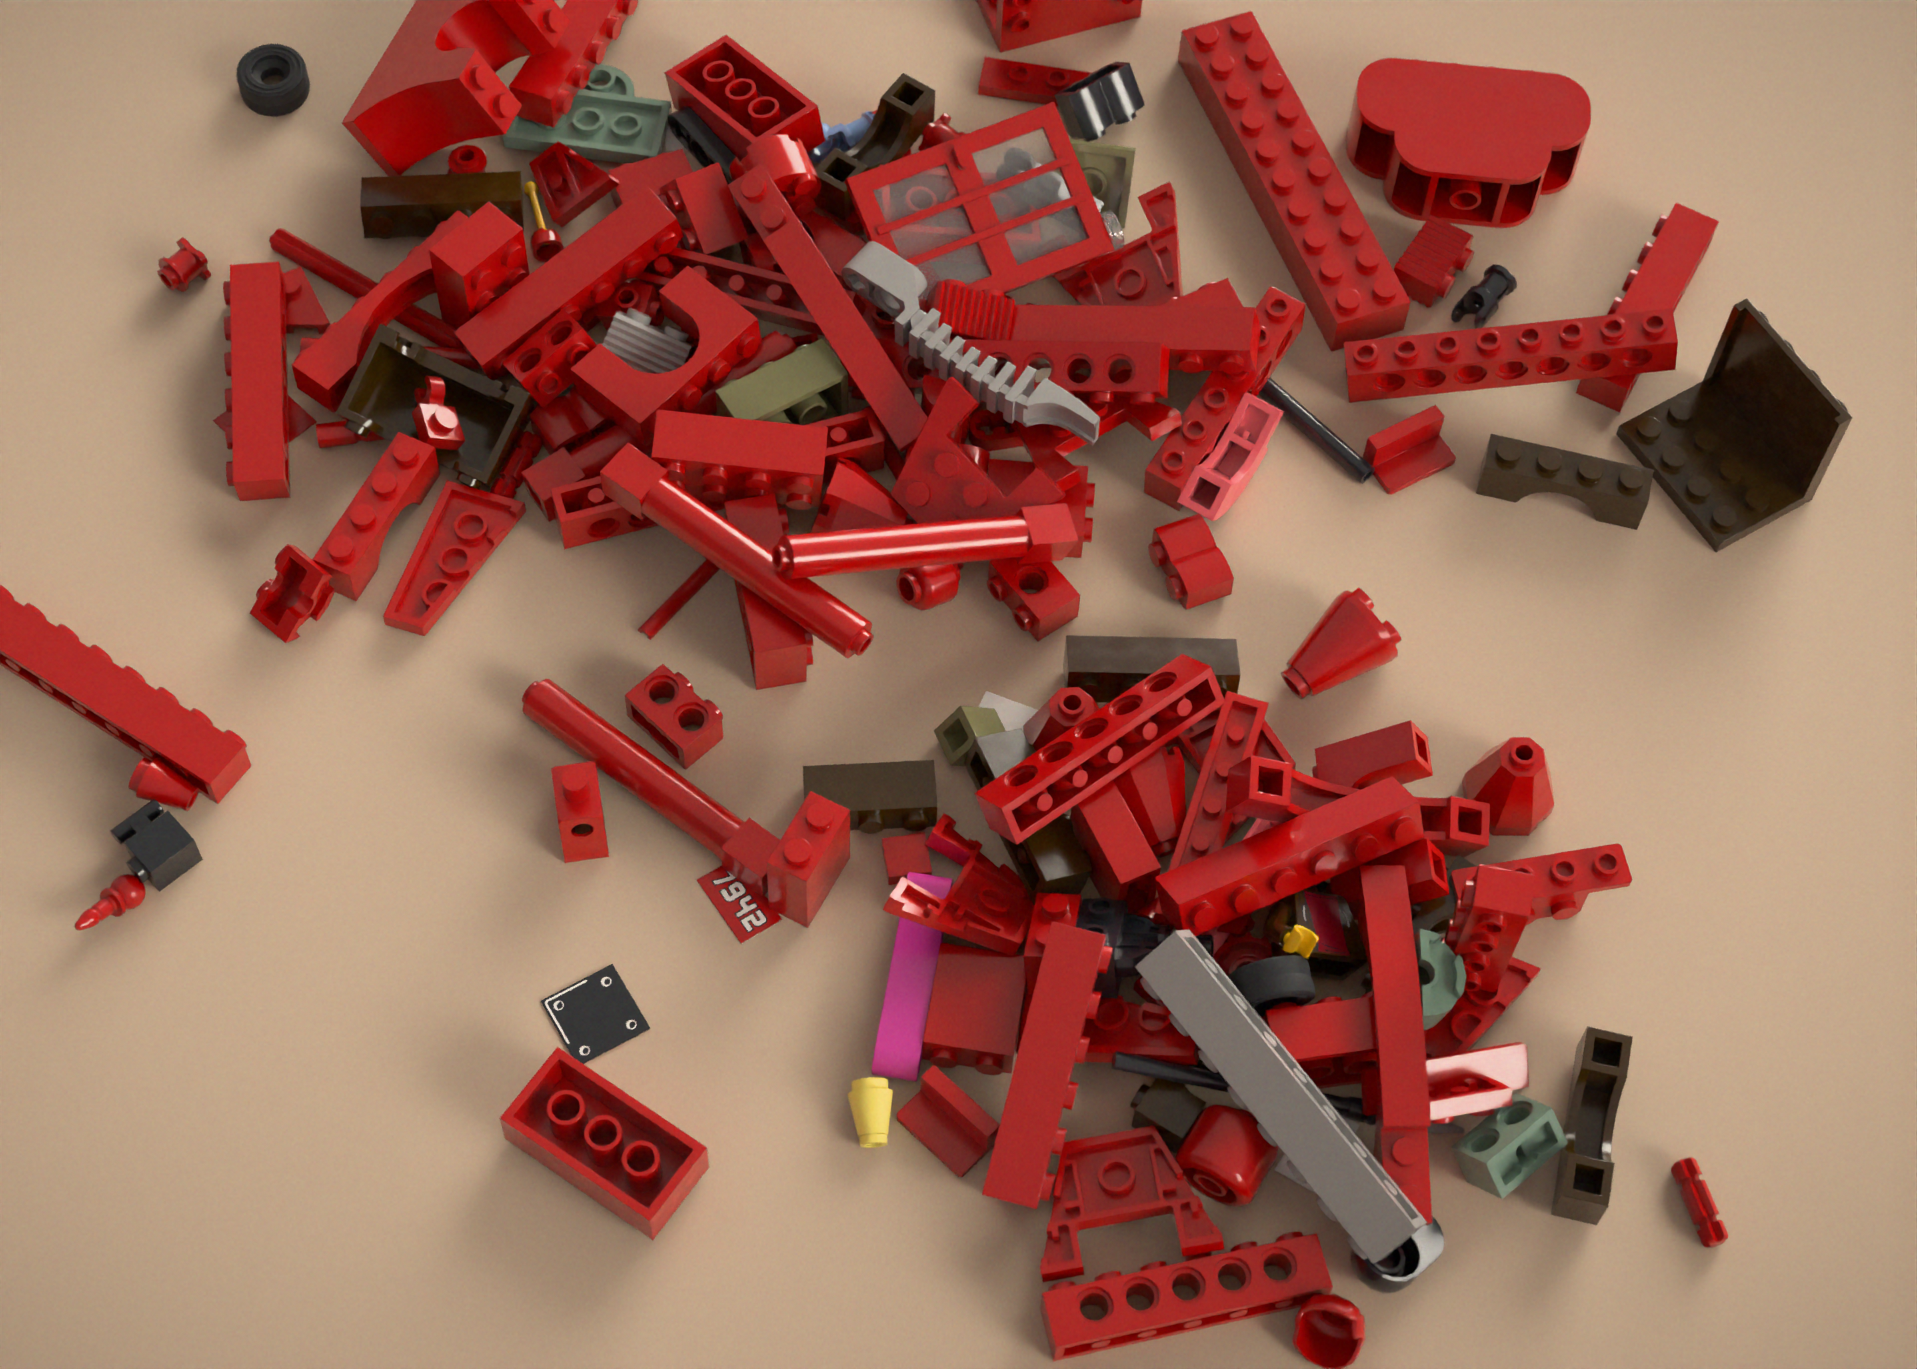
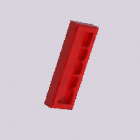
[978,57,1092,106]

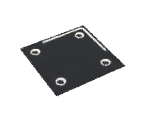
[541,964,651,1064]

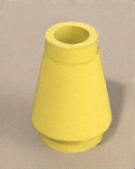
[847,1077,893,1148]

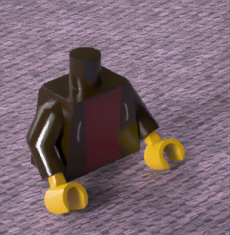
[1262,884,1368,981]

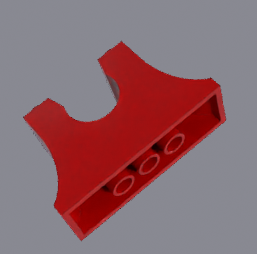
[342,0,570,176]

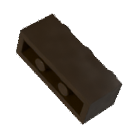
[803,760,937,834]

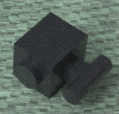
[110,799,203,892]

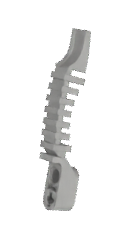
[841,241,1100,446]

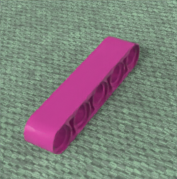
[872,872,953,1082]

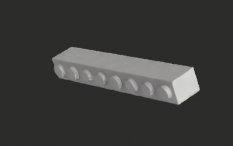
[1135,929,1427,1264]

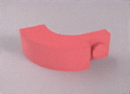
[1177,392,1284,521]

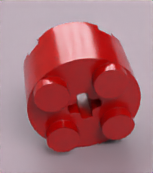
[729,134,821,216]

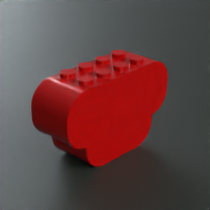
[1346,58,1591,228]

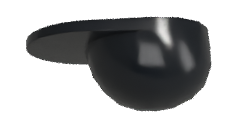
[1350,1216,1444,1293]

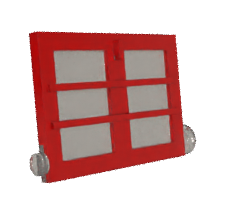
[845,102,1124,326]

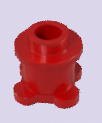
[918,113,966,166]
[447,145,487,174]
[157,237,211,292]

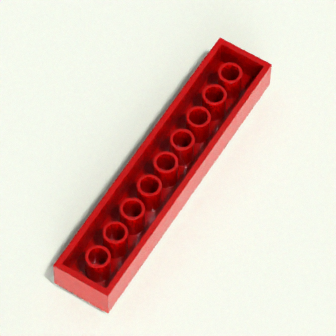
[1178,11,1411,352]

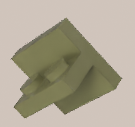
[1047,139,1136,228]

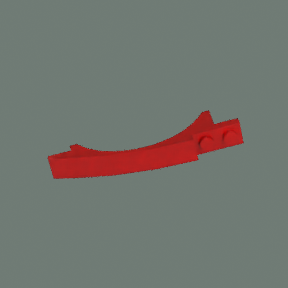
[728,163,928,452]
[1358,865,1433,1226]

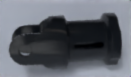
[1451,264,1517,329]

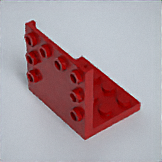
[976,0,1142,53]

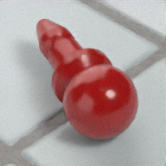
[74,874,146,930]

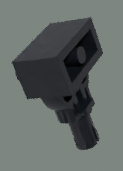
[1076,897,1214,998]

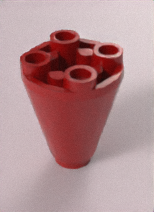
[1281,588,1402,699]

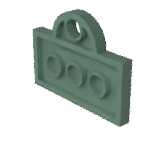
[503,64,672,163]

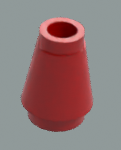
[128,758,199,811]

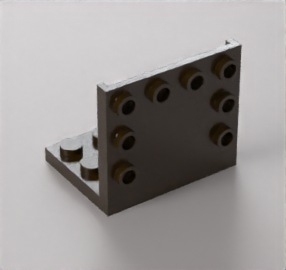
[1616,298,1853,552]

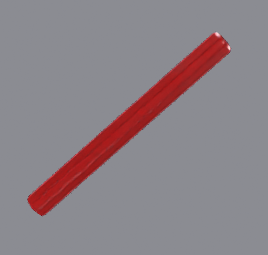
[269,228,462,348]

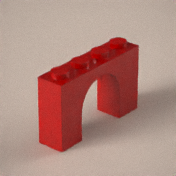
[570,266,762,446]
[1312,720,1450,921]

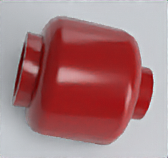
[896,563,961,611]

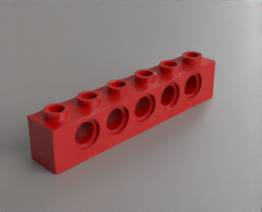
[1144,286,1306,511]
[974,654,1226,844]
[1040,1231,1333,1362]

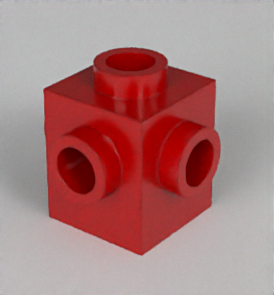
[597,280,665,332]

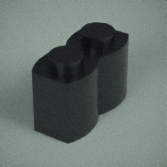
[1055,62,1145,142]

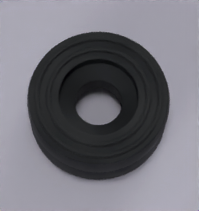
[236,44,310,116]
[1228,955,1315,1017]

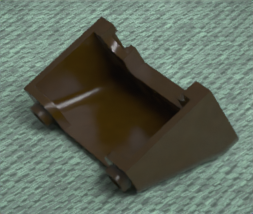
[336,324,538,489]

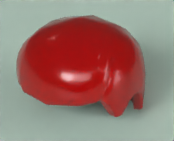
[1292,1294,1366,1369]

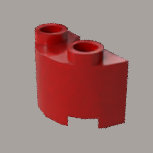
[250,544,335,643]

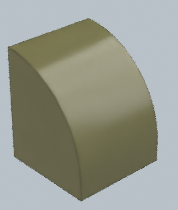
[934,705,1006,766]

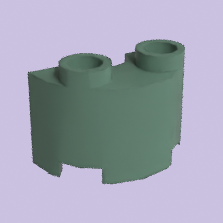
[1414,929,1466,1031]

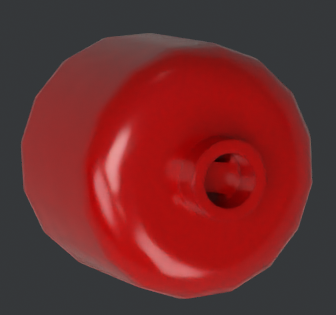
[1176,1104,1279,1207]

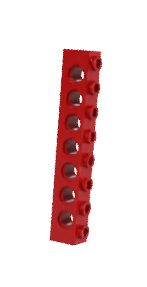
[1344,308,1678,403]
[840,338,1170,405]
[550,408,884,549]

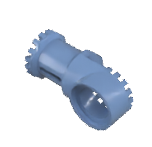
[808,111,875,163]

